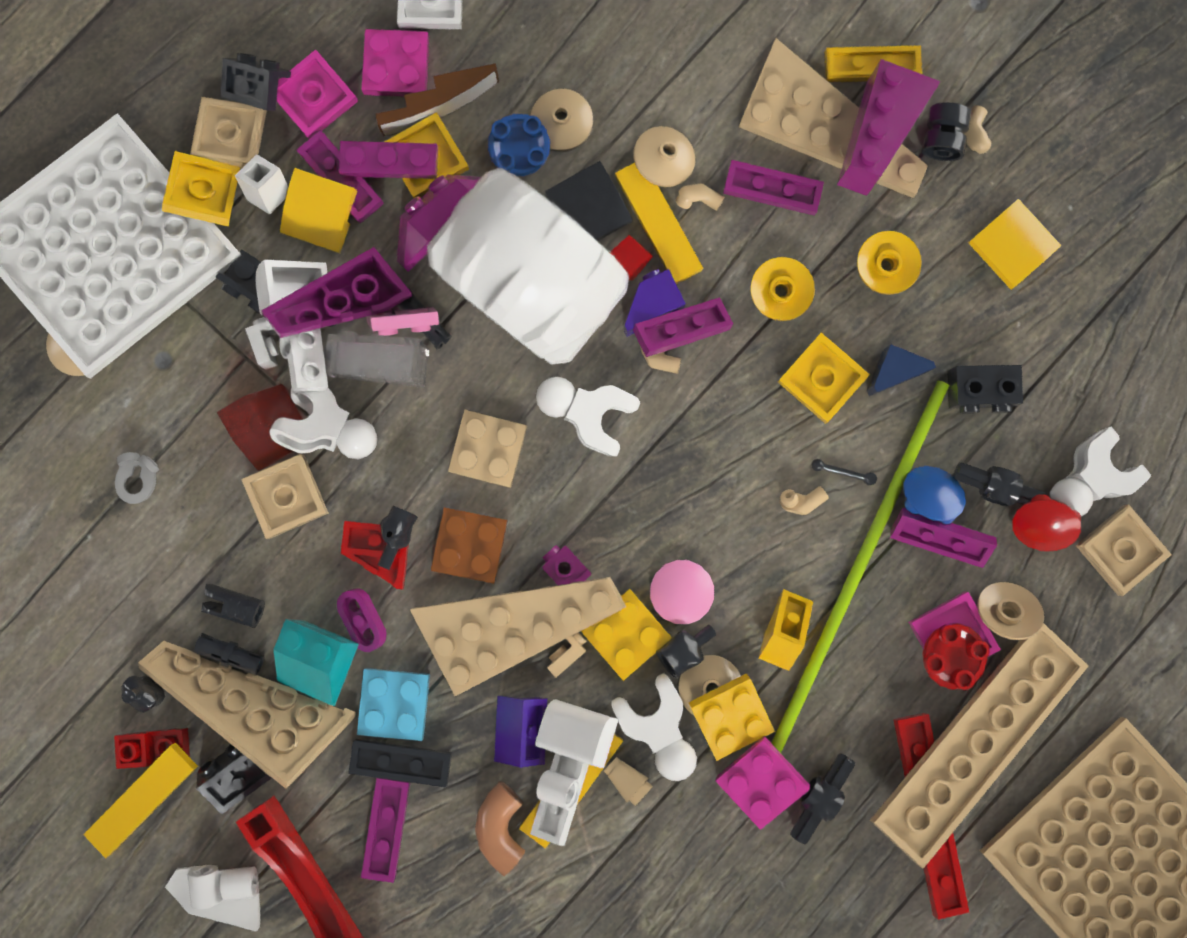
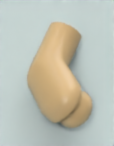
[964,105,991,154]
[676,184,725,211]
[641,348,681,374]
[780,486,829,515]

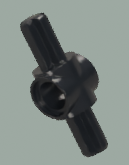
[953,462,1049,507]
[790,753,855,844]

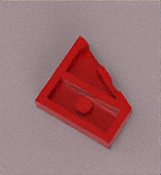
[341,521,409,590]

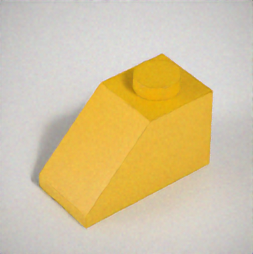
[759,589,813,671]

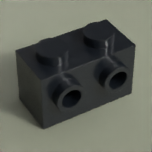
[947,365,1023,414]

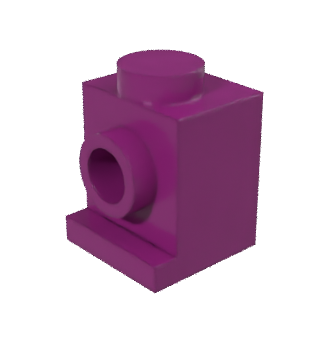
[542,545,592,586]

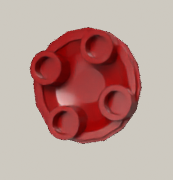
[1012,494,1081,551]
[922,623,990,690]

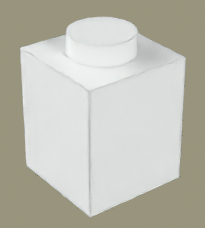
[235,154,288,214]

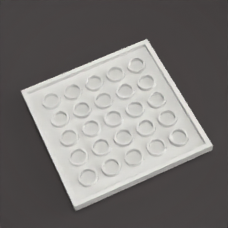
[0,113,241,379]

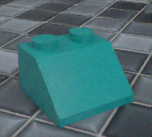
[273,619,359,706]

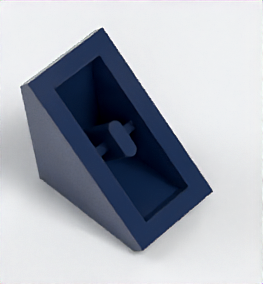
[867,344,936,396]

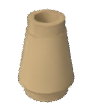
[604,757,653,806]

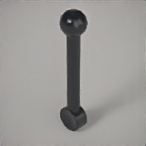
[812,459,877,485]

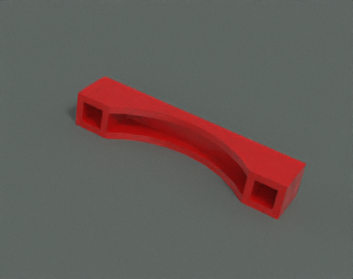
[236,795,364,938]

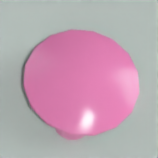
[650,560,714,624]

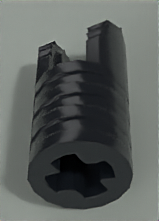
[201,584,265,628]

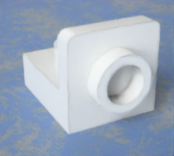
[245,317,279,370]

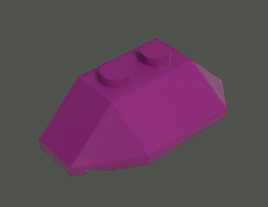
[397,174,482,272]

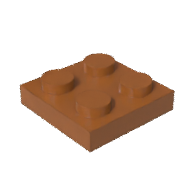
[431,507,508,584]

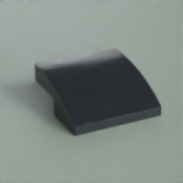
[545,161,633,241]

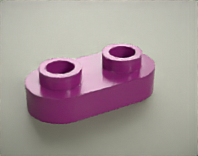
[337,588,386,652]

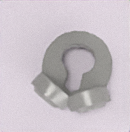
[115,452,159,504]

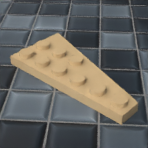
[739,38,928,198]
[410,577,626,696]
[138,641,356,789]

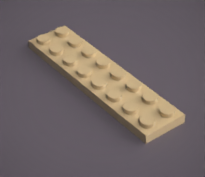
[870,623,1088,868]

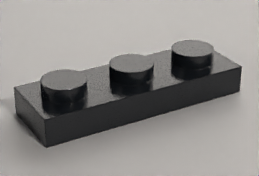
[348,739,452,787]

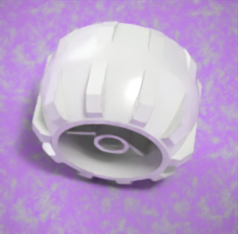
[427,168,629,364]

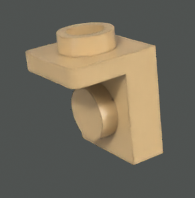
[547,632,587,678]

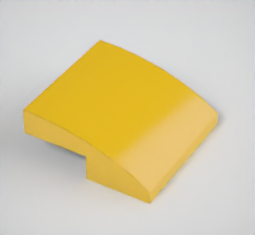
[280,168,357,254]
[968,199,1061,290]

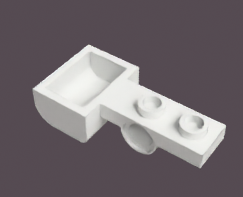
[256,260,328,391]
[530,699,618,846]

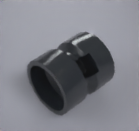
[922,102,972,161]

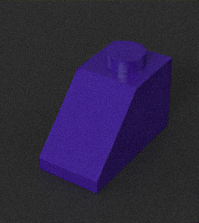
[624,269,686,337]

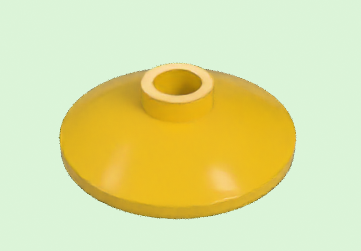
[857,231,922,295]
[750,257,815,321]

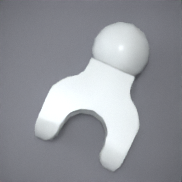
[536,377,640,457]
[269,388,378,459]
[1050,427,1151,516]
[611,673,697,781]

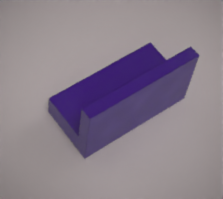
[494,695,548,767]

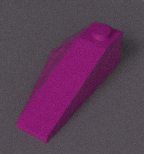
[261,247,412,338]

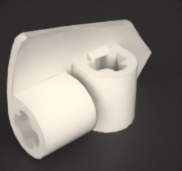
[165,865,260,932]

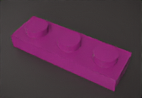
[297,130,384,224]
[339,141,438,179]
[723,160,824,216]
[633,297,733,357]
[890,507,997,568]
[361,778,411,883]

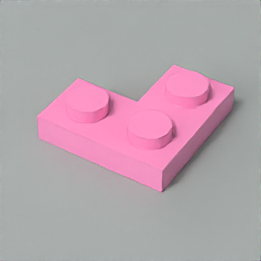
[366,306,439,335]

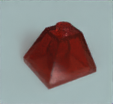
[217,384,303,471]

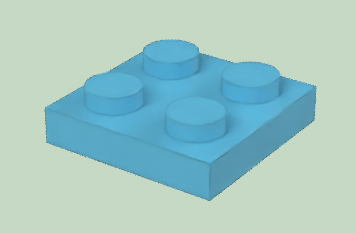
[357,668,430,741]

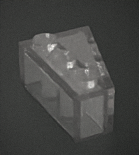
[325,330,429,387]

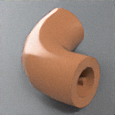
[475,781,525,877]

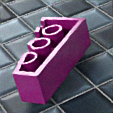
[837,59,941,196]

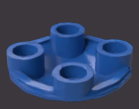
[488,114,550,177]
[903,466,966,524]

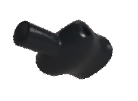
[377,506,418,570]
[656,625,716,679]
[121,676,165,713]

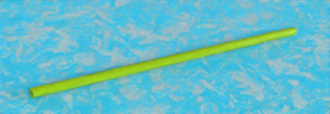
[771,381,949,753]

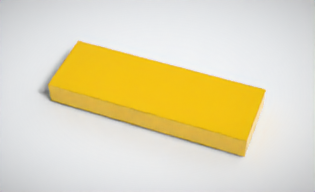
[825,45,922,82]

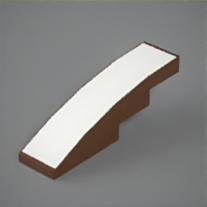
[375,63,499,137]

